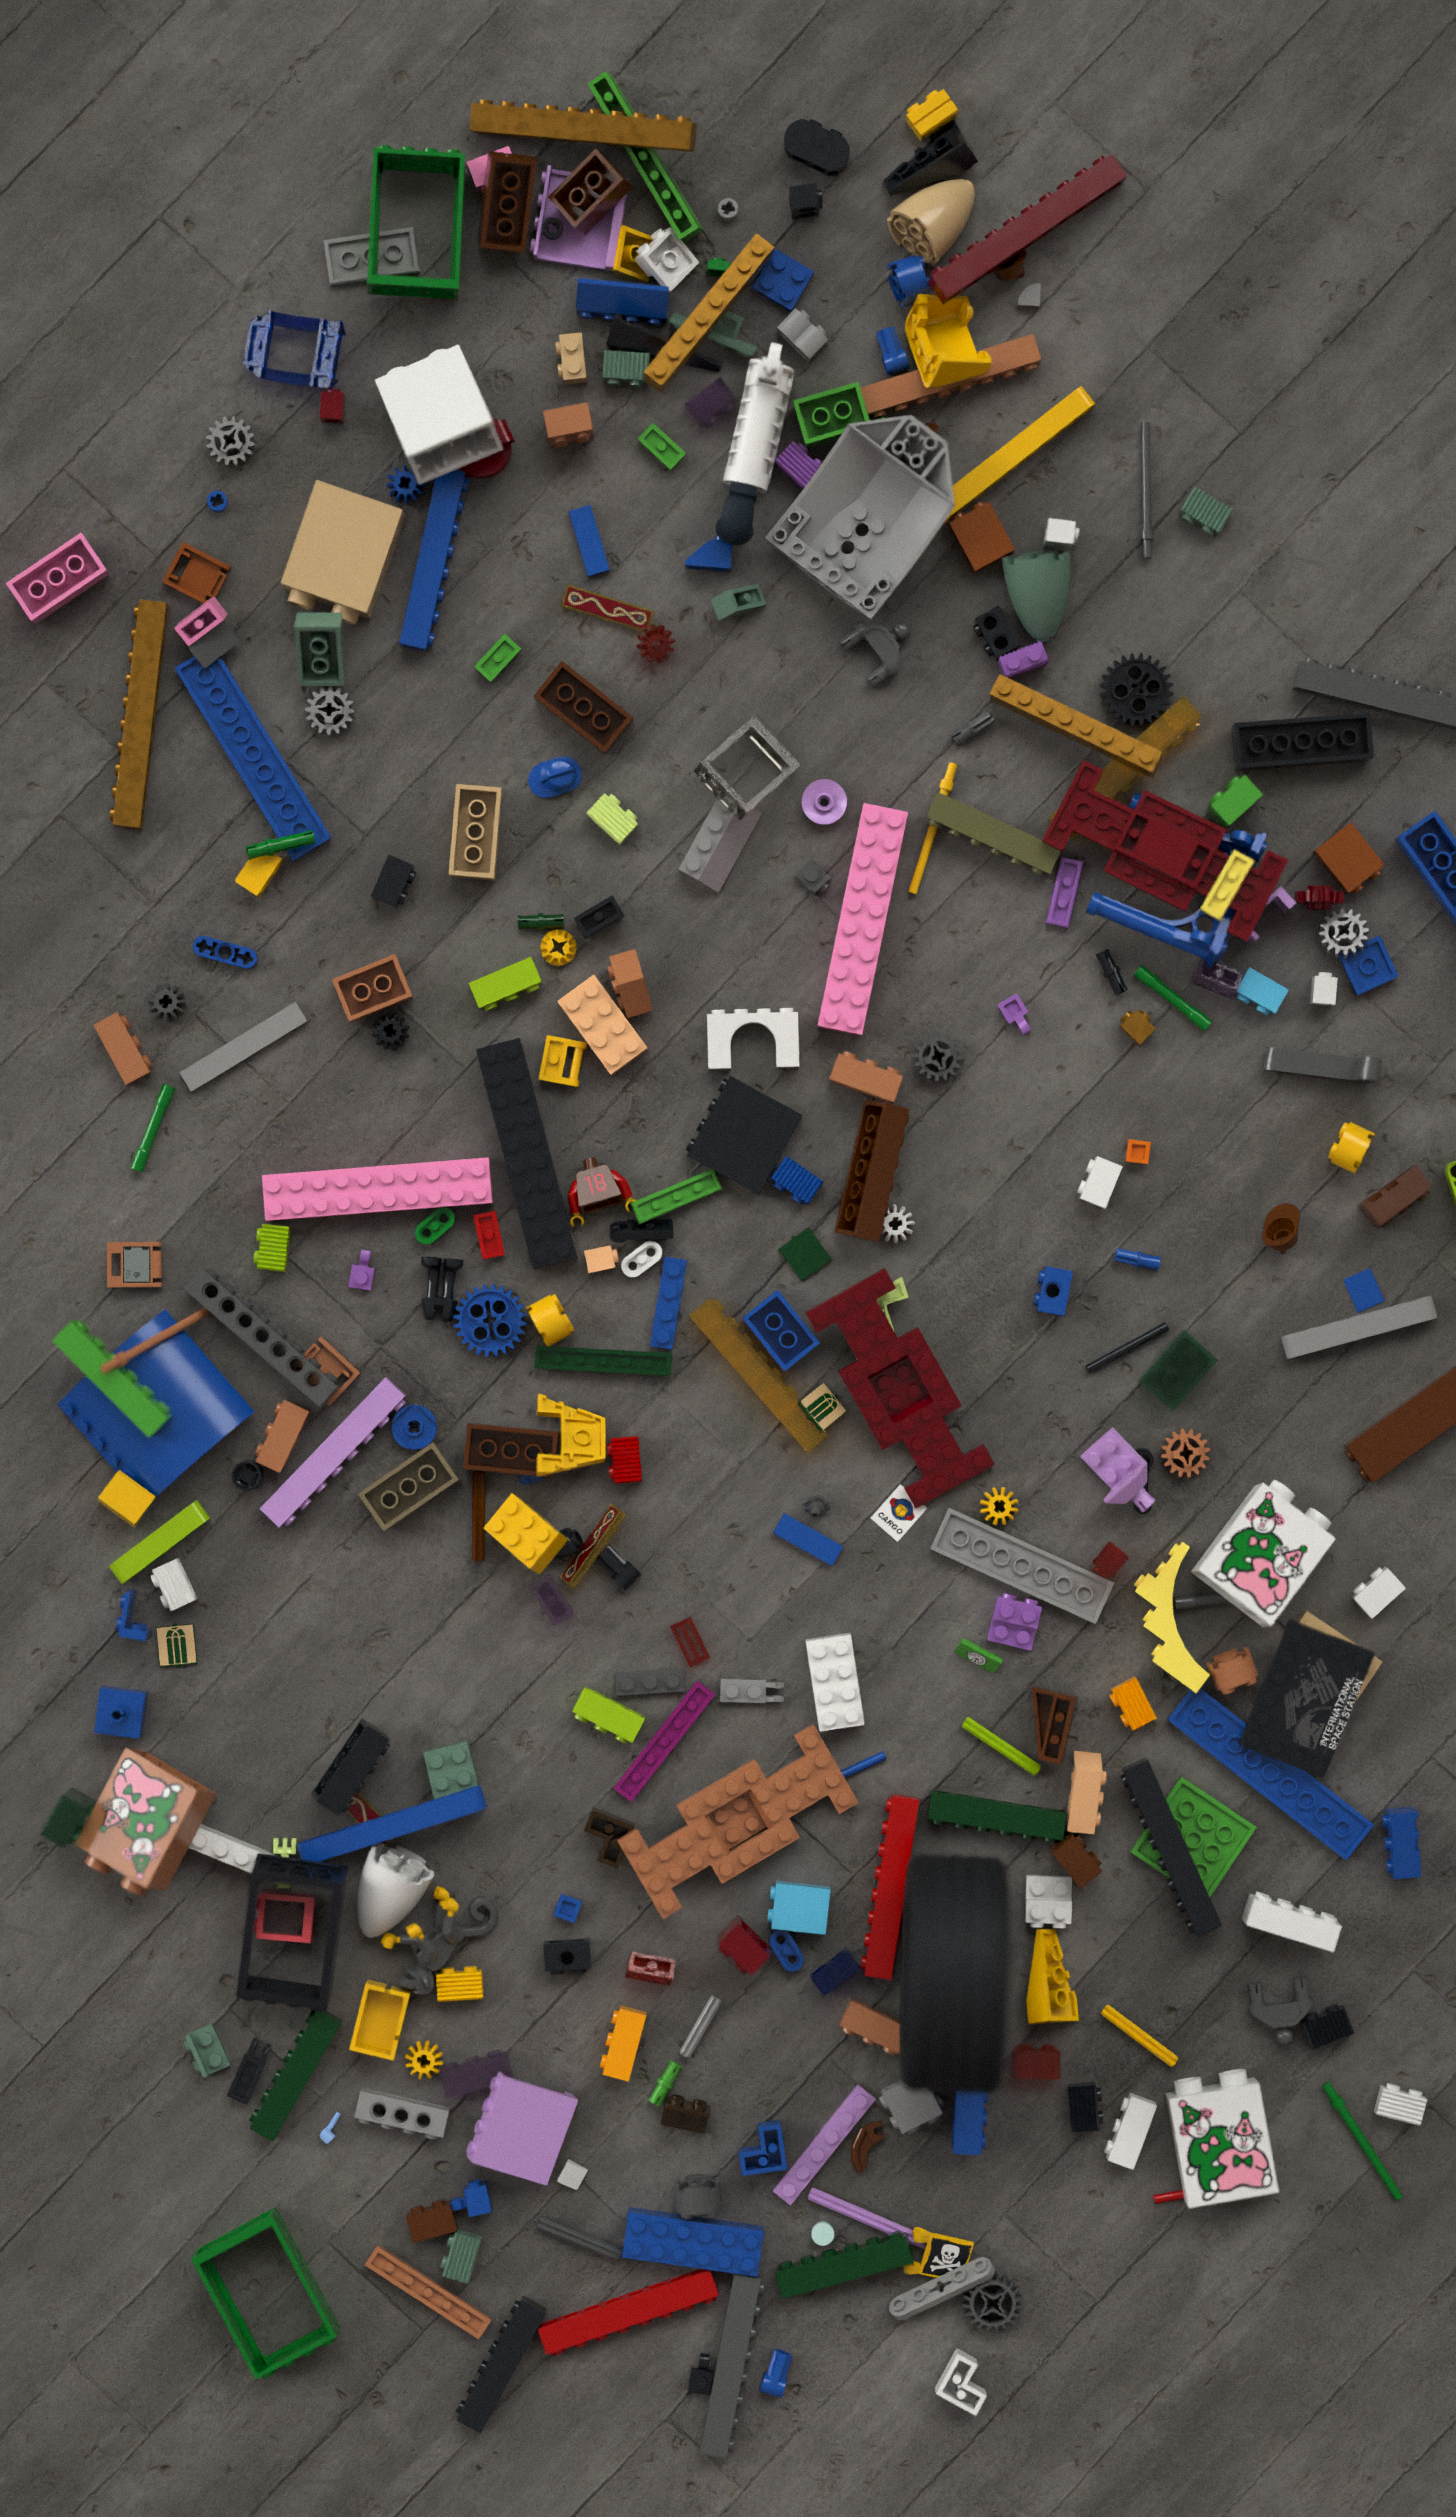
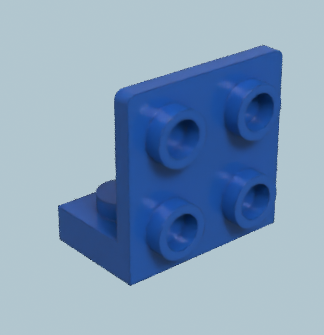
[116,1589,152,1641]

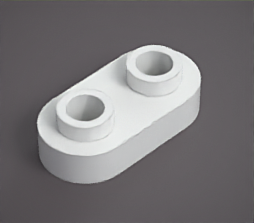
[621,1241,662,1277]

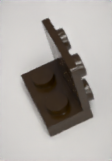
[660,2094,711,2134]

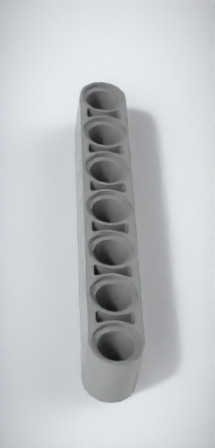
[1281,1295,1438,1359]

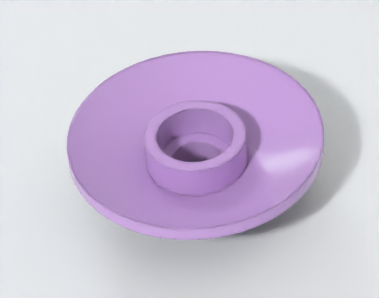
[802,779,847,825]

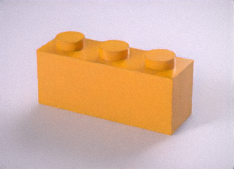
[600,2005,647,2082]

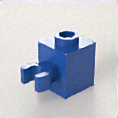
[450,2179,493,2217]

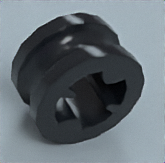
[542,217,563,240]

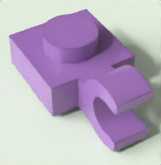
[997,993,1031,1035]
[348,1250,375,1291]

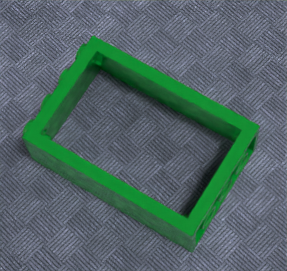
[367,145,465,300]
[191,2207,340,2380]

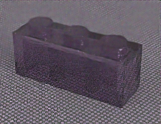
[440,2049,514,2099]

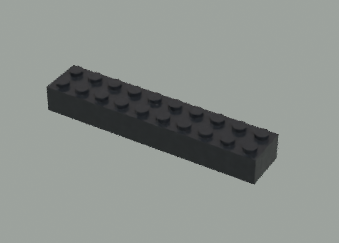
[476,1038,578,1269]

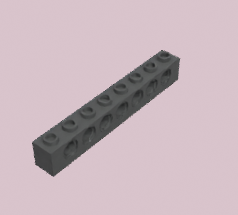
[184,1268,341,1408]

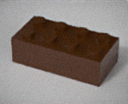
[477,151,537,252]
[534,661,634,756]
[463,1423,559,1478]

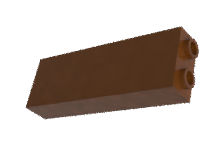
[1344,1366,1456,1483]

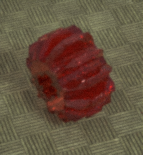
[636,624,675,663]

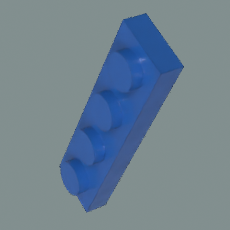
[650,1257,687,1350]

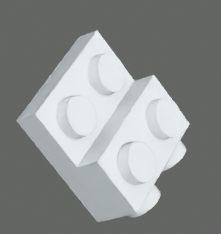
[634,227,699,292]
[1025,1875,1072,1928]

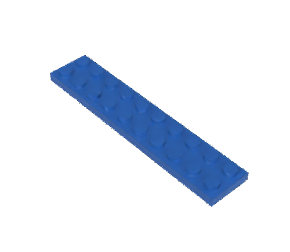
[175,656,332,862]
[1167,1688,1374,1860]

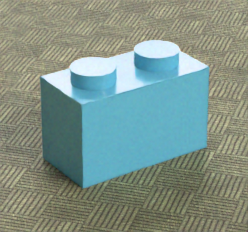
[1234,967,1289,1016]

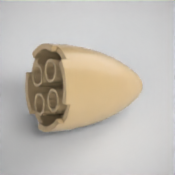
[887,179,975,267]

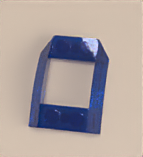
[243,310,346,389]

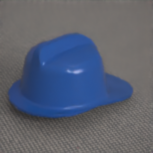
[528,756,582,798]

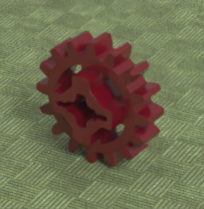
[1294,885,1344,910]

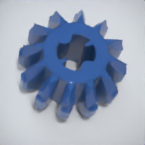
[386,465,425,505]

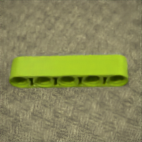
[108,1500,210,1584]

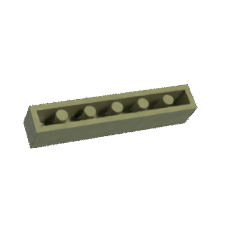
[925,792,1061,876]

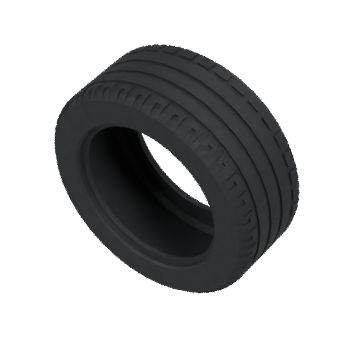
[900,1854,1010,2094]

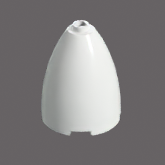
[357,1843,434,1938]

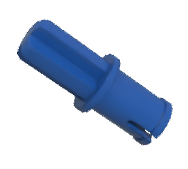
[1114,1249,1161,1271]

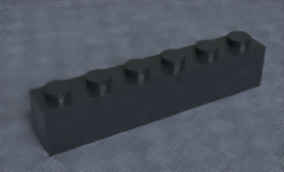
[455,2296,547,2434]

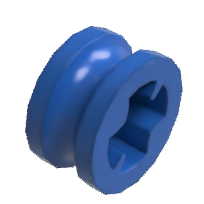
[207,490,228,512]

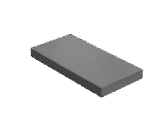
[323,227,420,287]

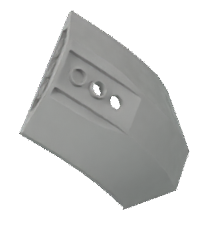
[765,415,955,620]

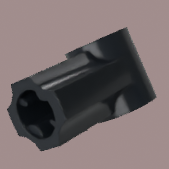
[596,1545,642,1591]

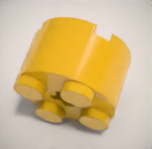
[1328,1121,1375,1174]
[526,1294,575,1347]

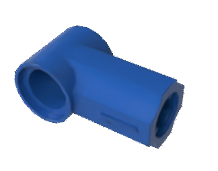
[876,326,909,375]
[759,2349,792,2398]

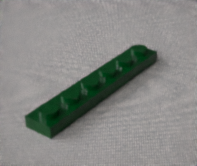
[534,1345,672,1376]

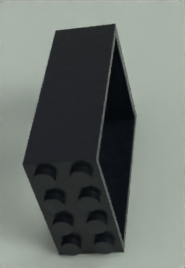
[236,1853,348,2011]

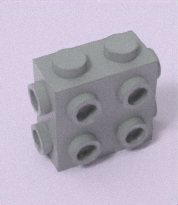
[879,2080,944,2134]

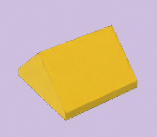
[613,225,653,282]
[98,1470,156,1528]

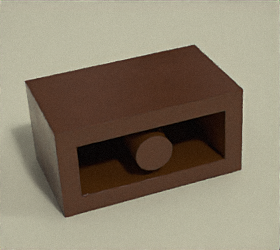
[406,2199,458,2243]

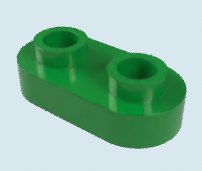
[415,1207,455,1245]

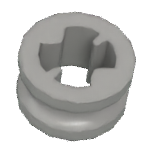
[718,198,738,221]

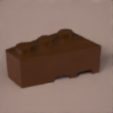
[1358,1165,1432,1228]
[1031,1686,1078,1765]

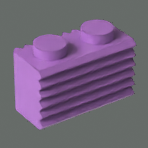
[774,442,822,490]
[998,641,1049,679]

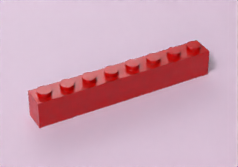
[860,1793,919,1980]
[538,2269,719,2356]

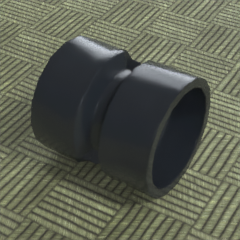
[232,1460,264,1490]

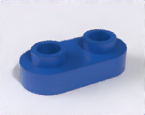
[769,1929,804,1972]

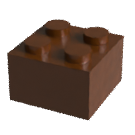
[1049,1832,1102,1889]

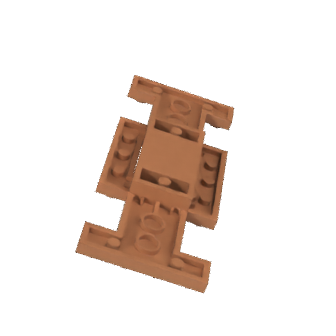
[617,1724,859,1919]

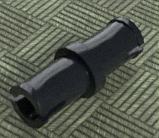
[1095,949,1128,996]

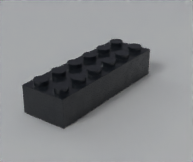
[1231,713,1374,771]

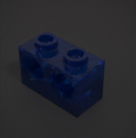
[810,1947,860,1996]

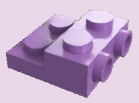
[987,1593,1042,1651]

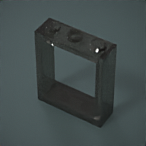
[693,716,801,821]

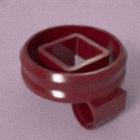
[459,417,515,478]

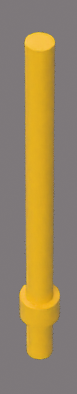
[908,762,958,895]

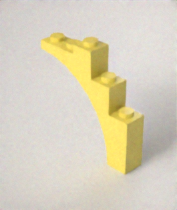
[1134,1542,1209,1693]

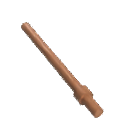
[100,1307,210,1374]

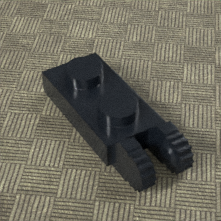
[610,1219,673,1243]
[227,2037,272,2105]

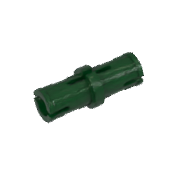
[518,913,564,931]

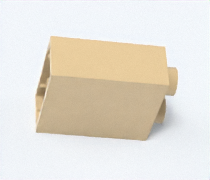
[281,480,406,625]

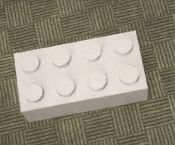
[805,1633,865,1732]
[1242,1891,1342,1952]

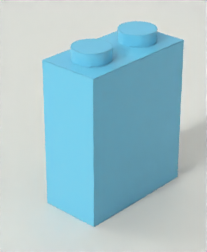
[767,1881,831,1935]

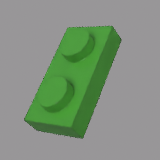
[637,423,686,471]
[474,634,522,683]

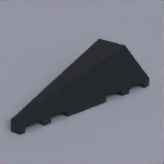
[606,314,722,372]

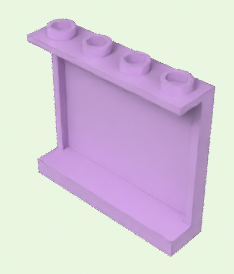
[530,165,629,272]
[466,2071,578,2185]

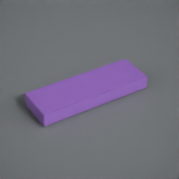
[1046,857,1083,929]

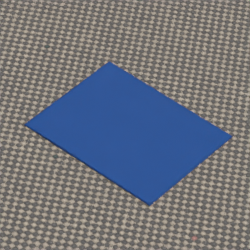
[1343,1268,1385,1313]

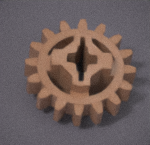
[1160,1428,1210,1477]

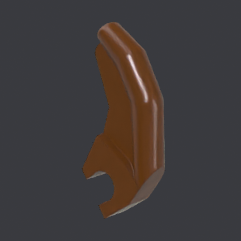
[851,2120,884,2172]

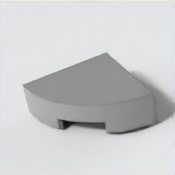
[1017,283,1041,308]

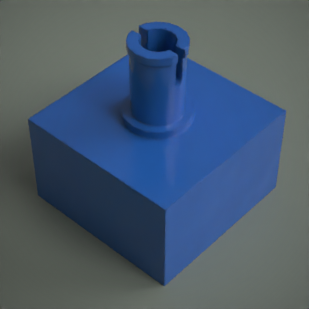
[94,1685,148,1739]

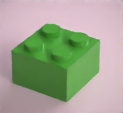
[1207,775,1263,829]

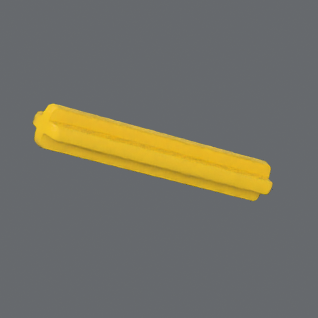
[1101,2005,1178,2067]

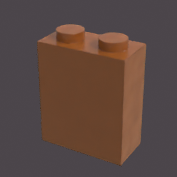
[948,501,1015,574]
[1313,822,1385,895]

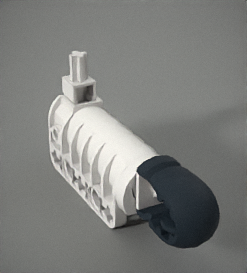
[716,342,794,545]

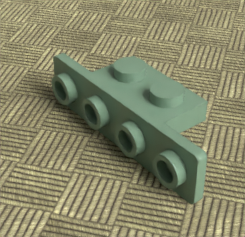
[669,311,757,357]

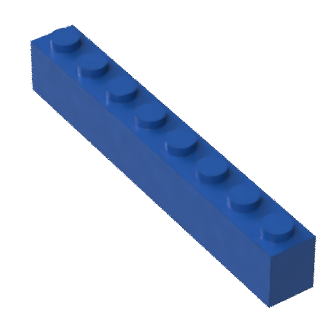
[399,470,469,652]

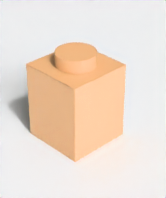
[584,1245,619,1273]

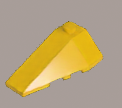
[1026,1929,1079,2024]

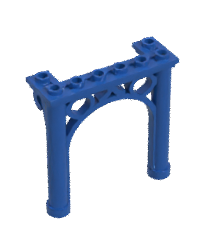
[1086,792,1267,968]

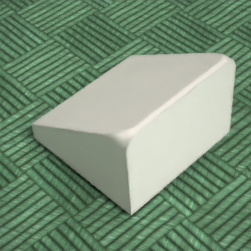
[557,2159,588,2190]

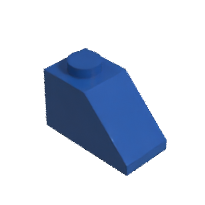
[685,536,732,572]

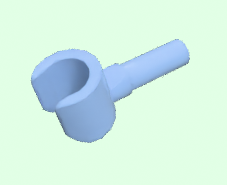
[320,2111,341,2144]

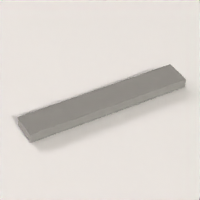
[180,1002,308,1092]

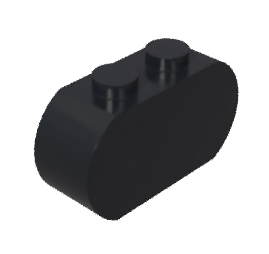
[784,119,850,176]

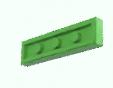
[630,1169,722,1224]

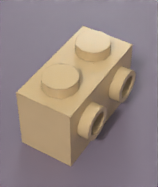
[555,332,587,385]

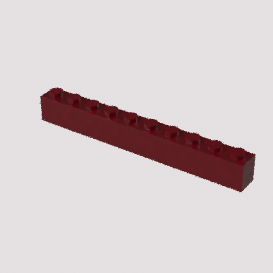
[928,154,1128,305]

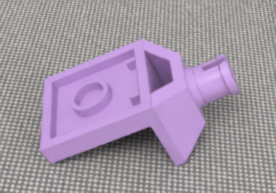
[1080,1427,1155,1512]

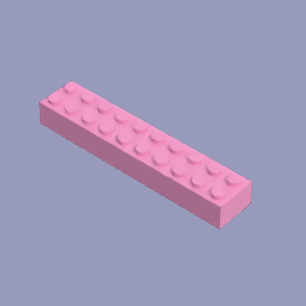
[817,803,908,1036]
[262,1157,494,1221]

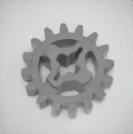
[206,416,256,467]
[305,686,355,736]
[1319,909,1369,958]

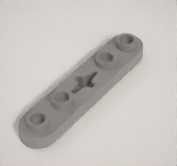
[889,2257,995,2320]

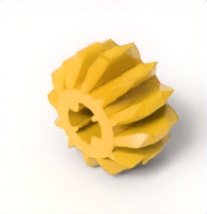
[980,1487,1018,1525]
[405,2040,443,2079]

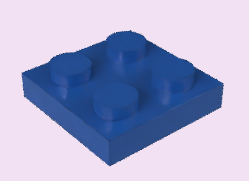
[752,249,814,312]
[1338,935,1399,996]

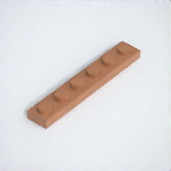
[365,2244,492,2339]

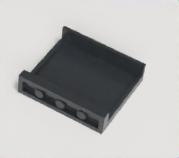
[685,1076,802,1195]

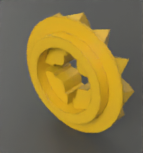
[540,929,577,966]

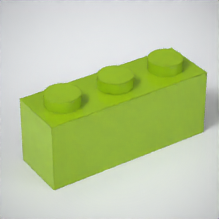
[468,957,542,1011]
[572,1686,645,1744]

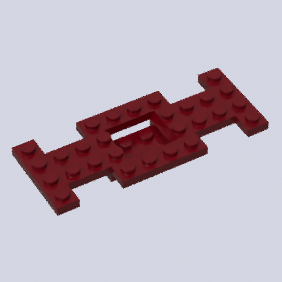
[1042,760,1288,942]
[805,1268,995,1509]

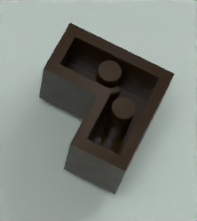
[584,1807,635,1869]

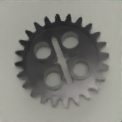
[1100,653,1173,727]

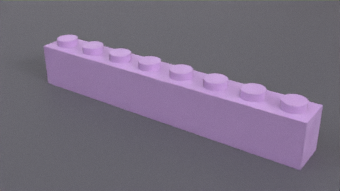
[260,1377,406,1528]

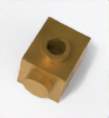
[1119,1010,1156,1046]

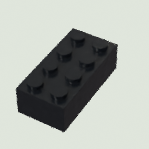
[311,1718,390,1816]

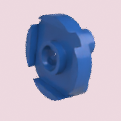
[392,1404,438,1450]

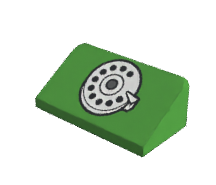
[955,1638,1002,1673]

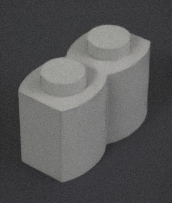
[776,308,828,362]

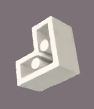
[935,2348,987,2416]

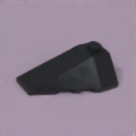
[883,120,978,196]

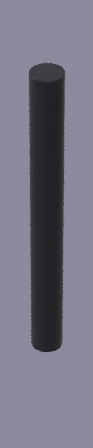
[1085,1322,1169,1373]

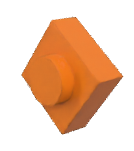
[1125,1139,1151,1165]

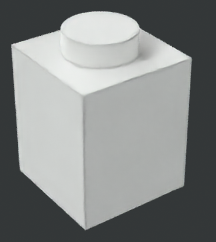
[1310,972,1338,1006]

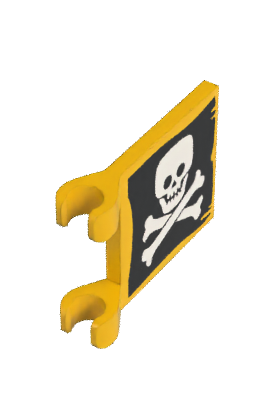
[903,2227,974,2278]

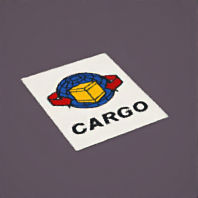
[871,1484,927,1542]

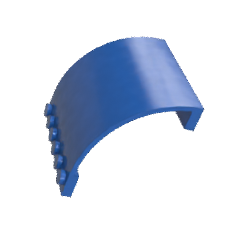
[57,1309,255,1501]

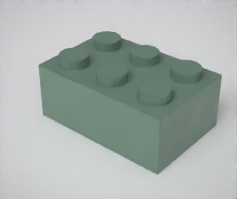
[294,613,346,686]
[423,1739,480,1799]

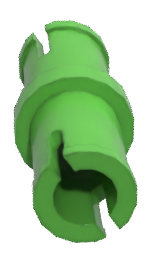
[648,2060,683,2107]

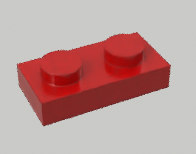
[473,1211,505,1260]

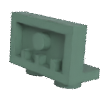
[184,2022,231,2078]

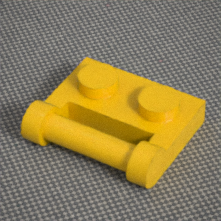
[538,1035,587,1087]

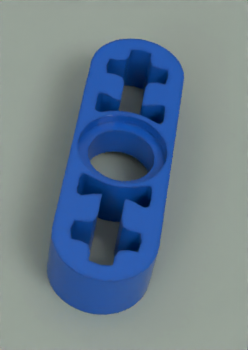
[193,936,258,969]

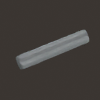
[680,1995,721,2058]

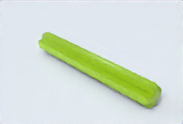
[962,1717,1041,1775]

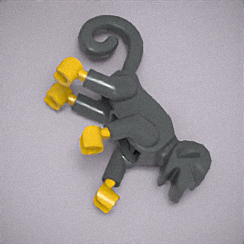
[381,1886,498,1995]

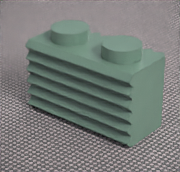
[603,350,650,388]
[1179,487,1233,536]
[440,2229,482,2284]

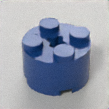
[887,255,932,307]

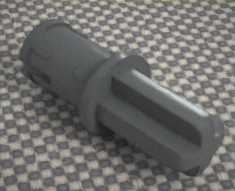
[950,712,994,747]

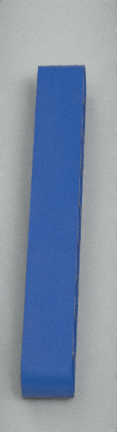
[296,1785,488,1862]

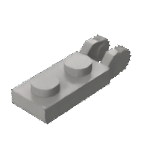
[720,1678,784,1703]

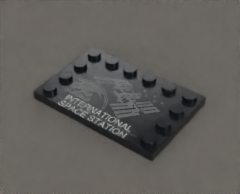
[1239,1619,1375,1778]

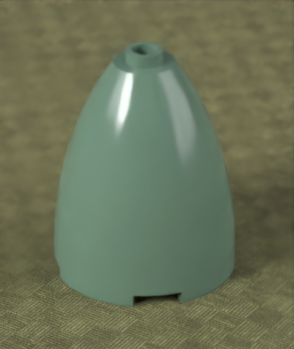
[1002,550,1071,642]

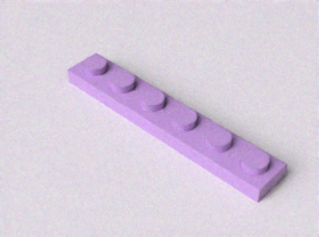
[773,2084,876,2206]

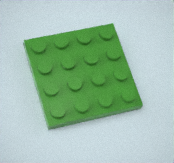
[1130,1776,1257,1897]

